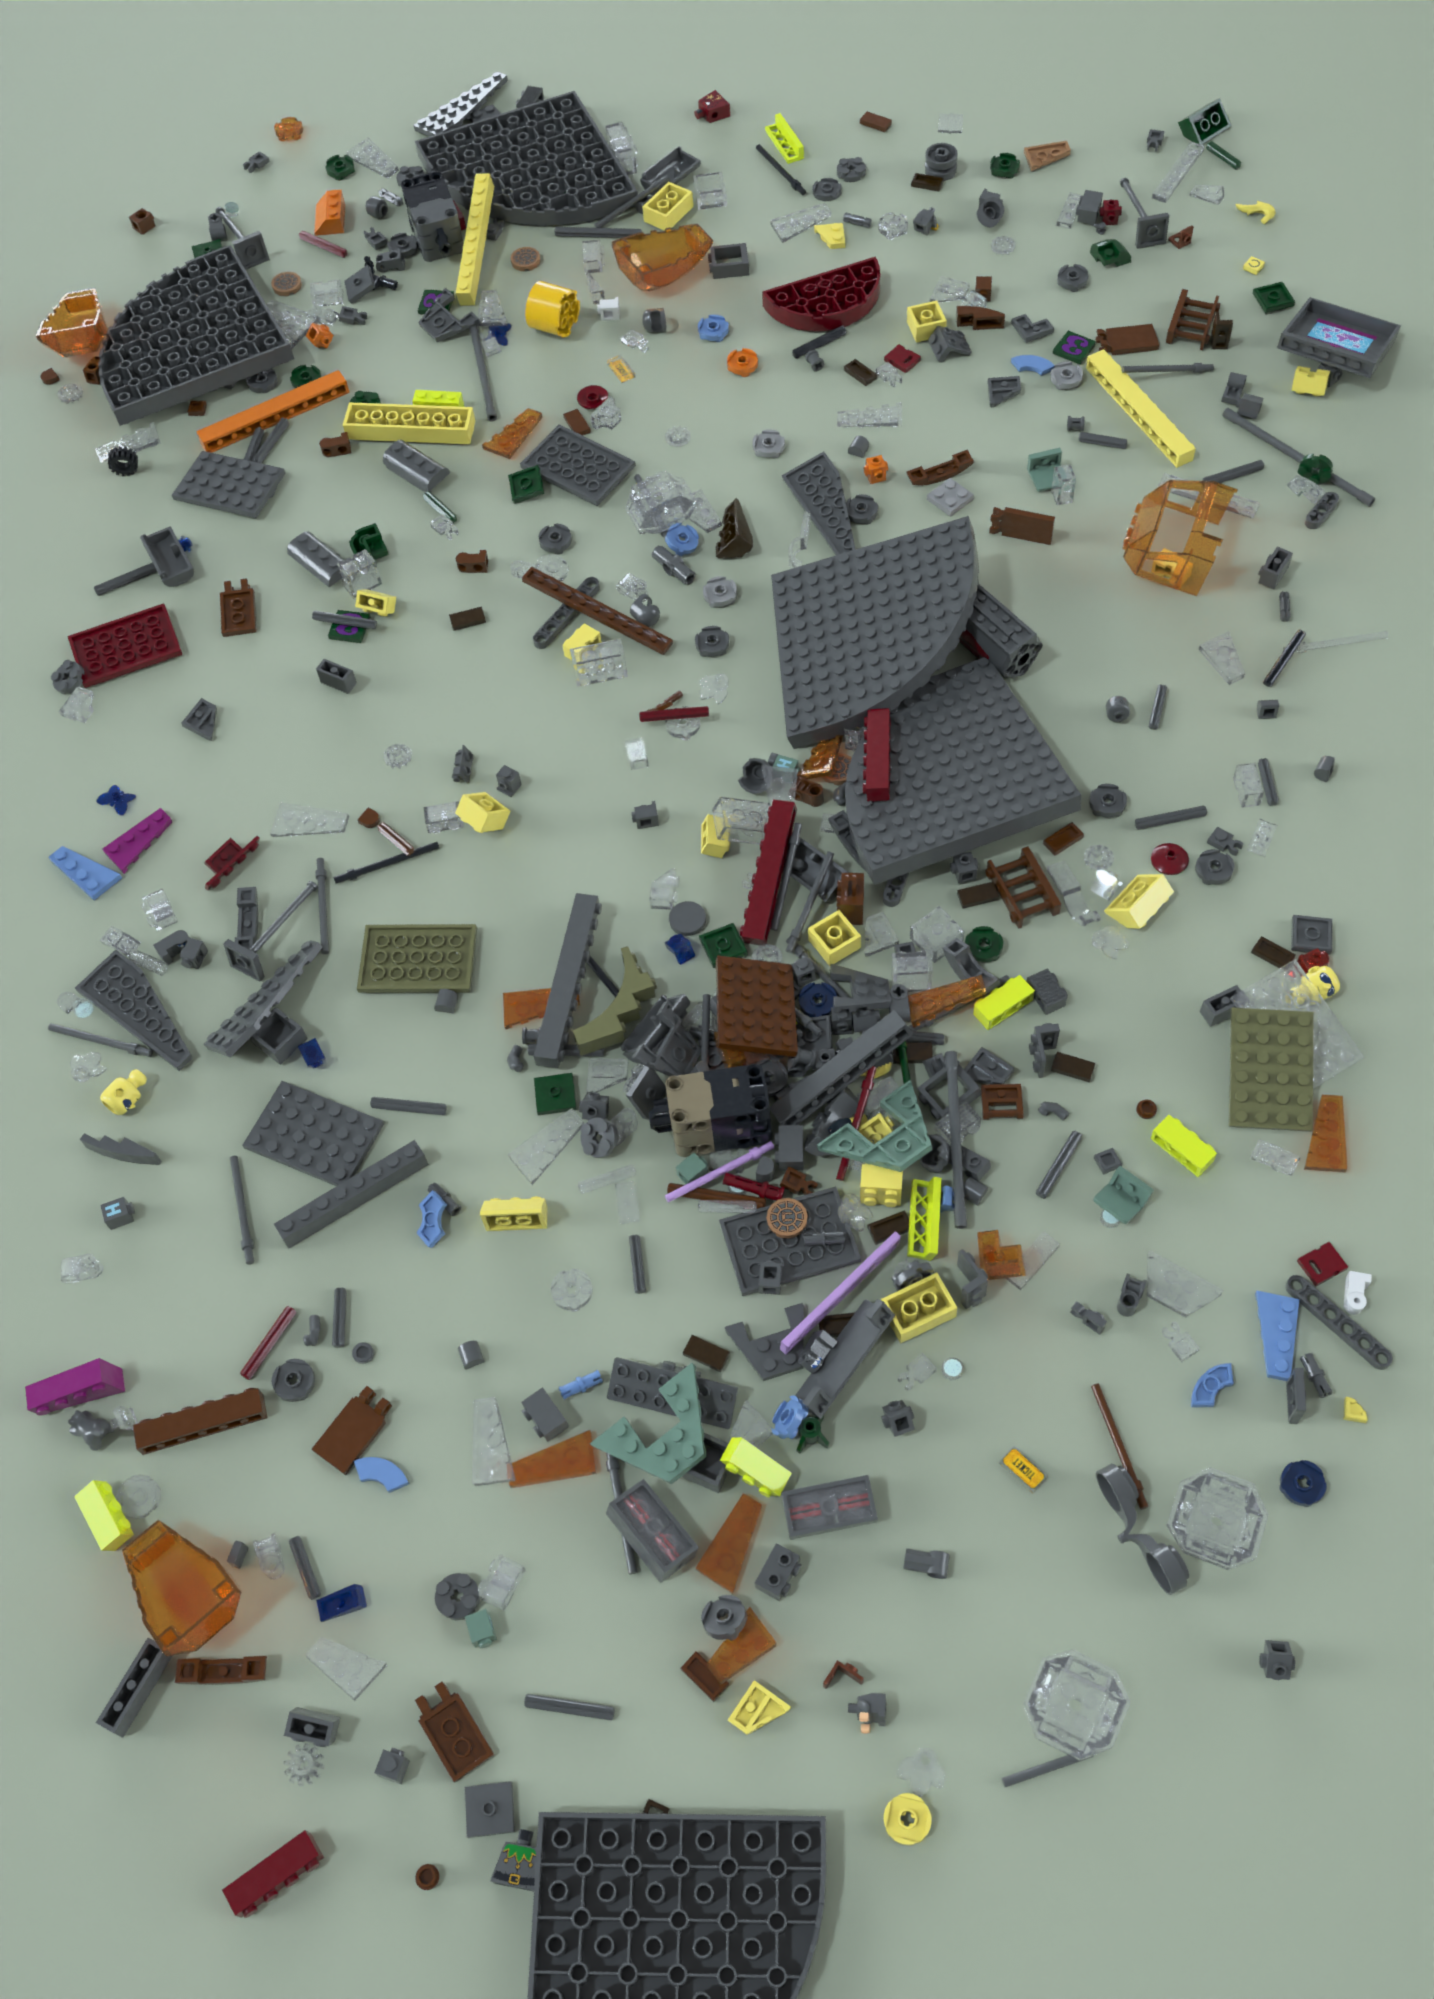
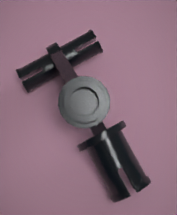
[364,256,398,290]

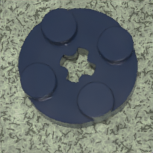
[799,982,837,1018]
[1279,1460,1327,1507]

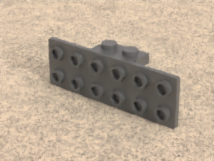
[607,1357,738,1429]

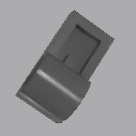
[1221,372,1247,405]
[948,1145,991,1181]

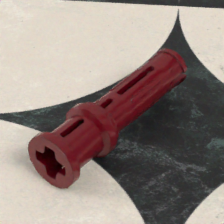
[723,1172,785,1201]

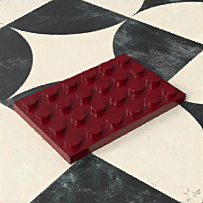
[67,603,183,688]

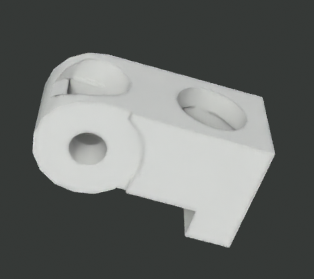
[1344,1271,1372,1315]

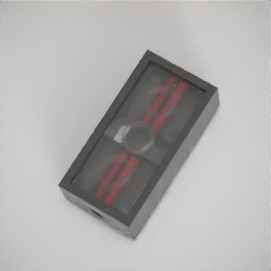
[781,1475,878,1540]
[606,1479,699,1583]

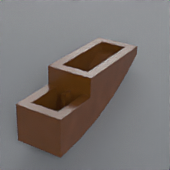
[956,306,1005,330]

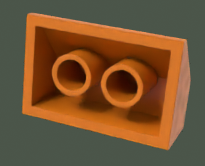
[314,189,345,236]

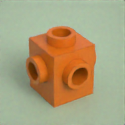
[306,323,334,348]
[864,455,888,484]

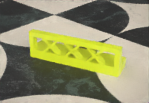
[765,113,804,164]
[907,1176,942,1261]

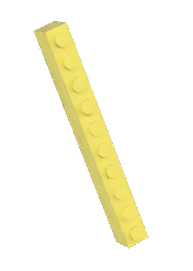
[456,173,494,306]
[1086,349,1196,468]

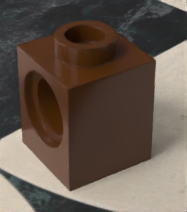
[129,208,156,235]
[975,276,992,302]

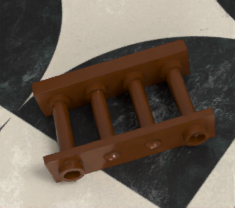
[1166,289,1221,351]
[985,846,1061,929]

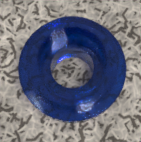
[178,536,193,552]

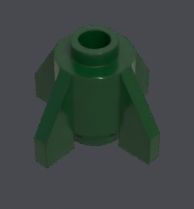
[796,1416,830,1454]

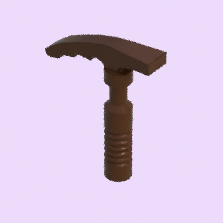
[647,691,683,711]

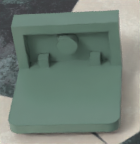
[1027,447,1069,492]
[1093,1166,1154,1224]

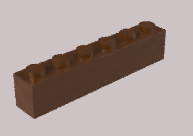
[133,1388,268,1455]

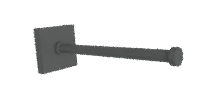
[1120,178,1169,249]
[215,207,270,270]
[223,881,318,982]

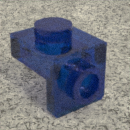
[664,934,695,965]
[298,1038,326,1069]

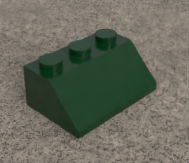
[1178,98,1231,146]

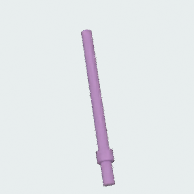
[665,1141,774,1203]

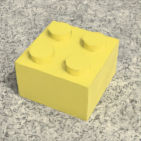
[907,300,947,343]
[455,792,511,833]
[808,910,861,966]
[860,1164,903,1207]

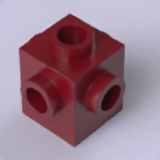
[1099,199,1122,225]

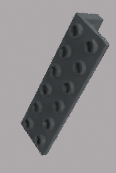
[795,1299,895,1419]

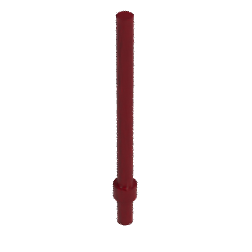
[836,1066,877,1181]

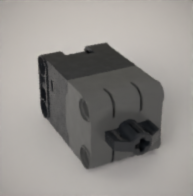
[401,171,464,262]

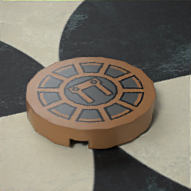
[510,247,540,271]
[271,272,302,296]
[820,753,852,785]
[766,1198,808,1239]

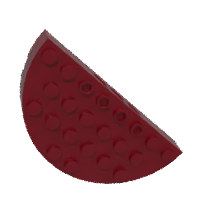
[762,256,880,331]

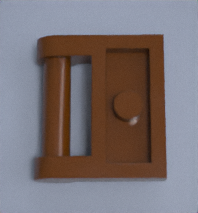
[981,1084,1023,1120]

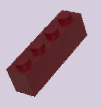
[222,1830,324,1918]

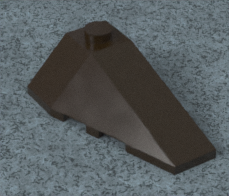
[716,498,753,559]

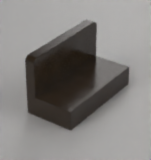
[1211,312,1233,350]

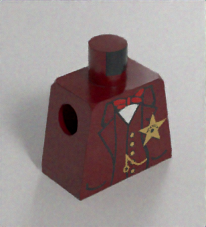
[694,90,730,123]

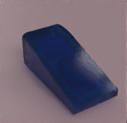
[316,1584,367,1622]

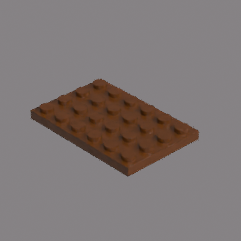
[716,955,798,1057]

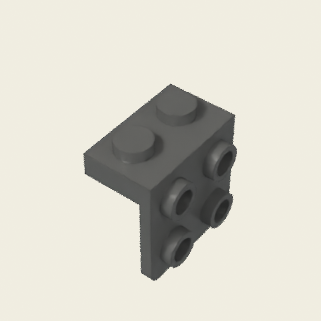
[928,326,972,363]
[1029,1023,1060,1078]
[957,1249,988,1309]

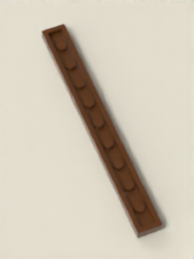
[522,566,673,655]

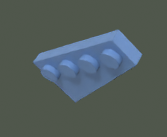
[48,846,122,900]
[1255,1290,1299,1381]

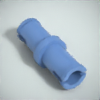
[559,1370,603,1400]

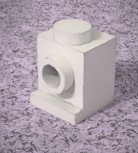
[597,297,620,321]

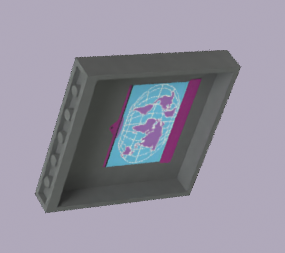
[1277,297,1401,378]

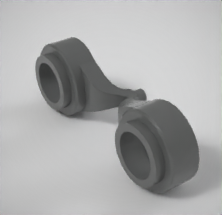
[1096,1463,1189,1595]

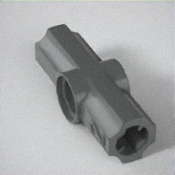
[652,545,695,585]

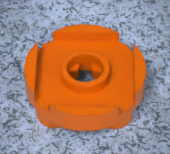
[727,348,758,377]

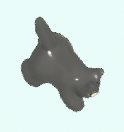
[68,1410,114,1451]

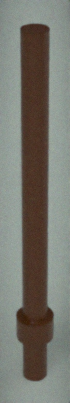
[1091,1383,1149,1510]

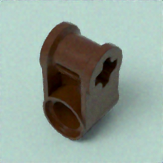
[788,777,824,807]

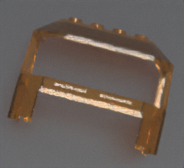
[1122,479,1238,596]

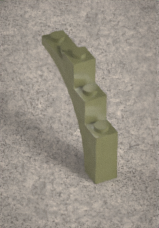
[573,946,657,1056]

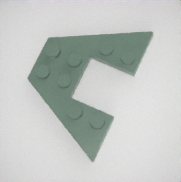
[817,1080,932,1172]
[590,1363,707,1484]

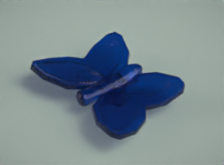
[485,323,512,346]
[96,785,136,816]

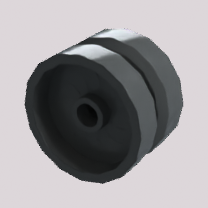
[925,143,958,181]

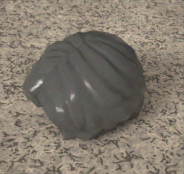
[920,1134,951,1173]

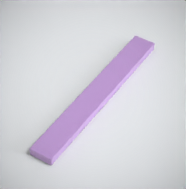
[780,1231,900,1354]

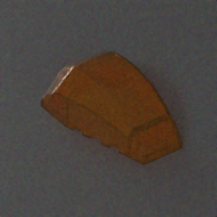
[611,223,713,291]
[36,288,108,357]
[122,1520,242,1656]

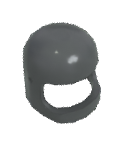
[642,308,666,332]
[630,594,660,627]

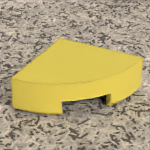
[1343,1397,1368,1423]

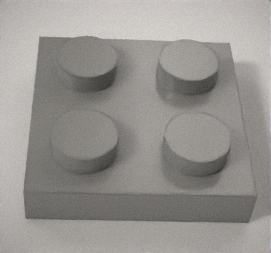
[927,478,974,517]

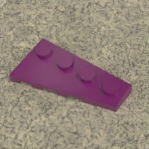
[102,808,172,874]

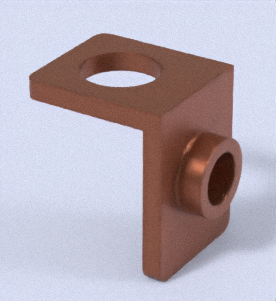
[1168,225,1194,249]
[823,1660,864,1689]

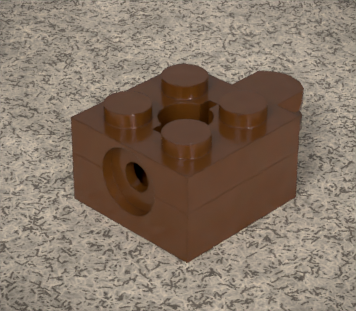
[837,873,864,925]

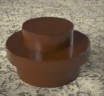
[1136,1099,1157,1119]
[415,1864,440,1890]

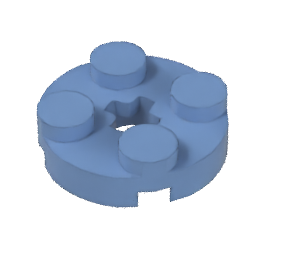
[698,314,729,342]
[665,523,699,556]
[772,1396,809,1439]

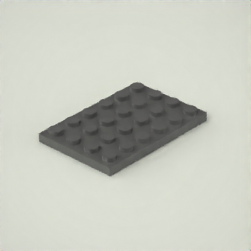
[520,424,636,506]
[172,451,286,518]
[242,1081,384,1186]
[719,1186,861,1296]

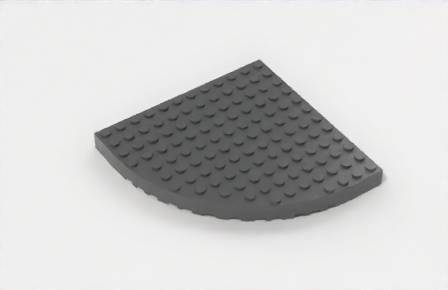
[415,90,638,227]
[98,245,294,426]
[771,516,979,749]
[845,657,1081,885]
[527,1812,826,1999]

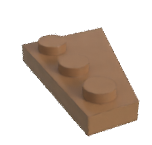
[1024,140,1071,171]

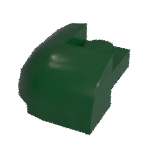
[1090,239,1131,267]
[349,523,389,566]

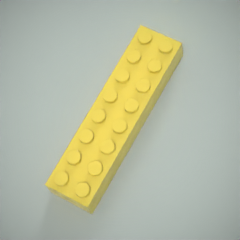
[343,402,476,444]

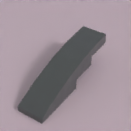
[80,1133,162,1165]

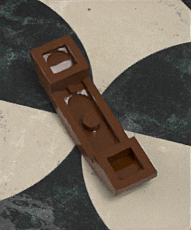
[906,449,974,485]
[175,1656,267,1685]

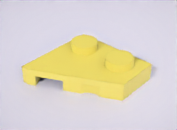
[814,223,845,249]
[728,1680,791,1735]

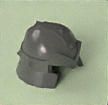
[738,758,773,794]

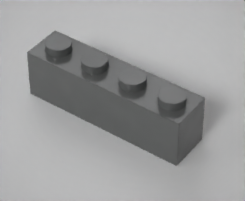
[96,1638,174,1738]

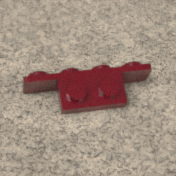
[204,835,260,890]

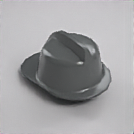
[977,197,1004,228]

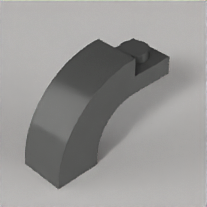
[942,938,1000,995]

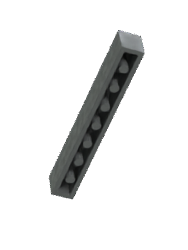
[770,1010,913,1125]
[274,1140,429,1249]

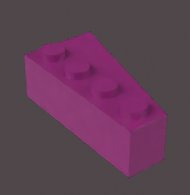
[25,1358,125,1416]

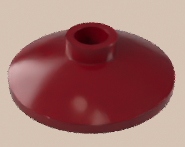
[577,385,608,409]
[1151,843,1189,875]

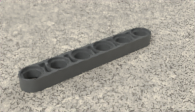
[533,577,600,649]
[1285,1275,1393,1370]

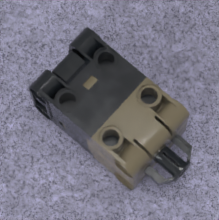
[648,1064,772,1157]

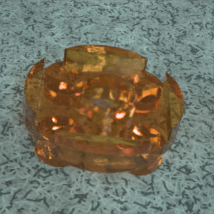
[274,117,303,141]

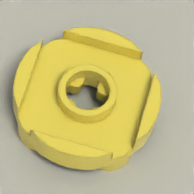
[883,1793,932,1846]

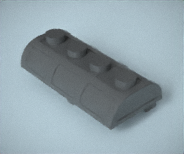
[640,146,701,196]
[383,440,450,493]
[140,526,194,587]
[287,531,355,587]
[783,832,848,902]
[620,994,690,1063]

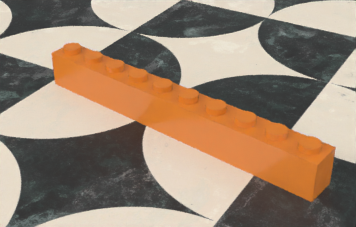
[196,370,350,453]

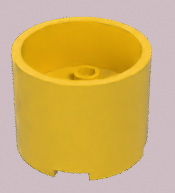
[525,281,580,338]

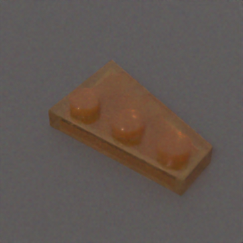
[707,1607,777,1685]

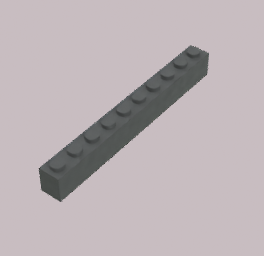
[533,893,602,1068]

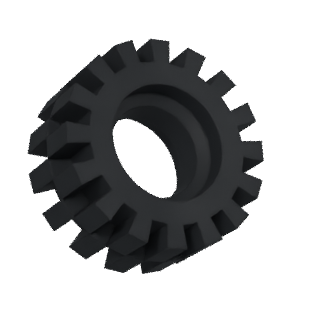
[108,446,138,476]

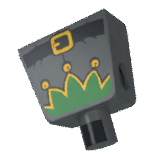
[491,1829,537,1892]

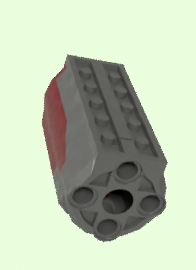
[959,584,1043,678]

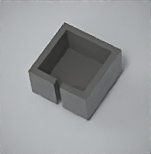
[250,1007,307,1065]
[682,1433,729,1494]

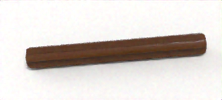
[667,1183,766,1209]

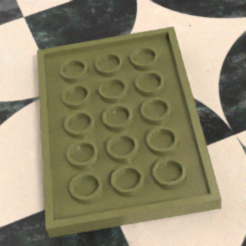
[357,924,477,993]
[1229,1008,1314,1132]

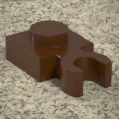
[779,1166,818,1195]

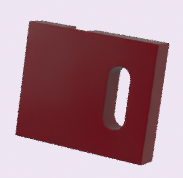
[884,344,921,373]
[1297,1242,1348,1287]

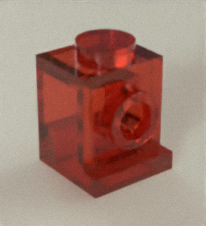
[1295,948,1329,975]

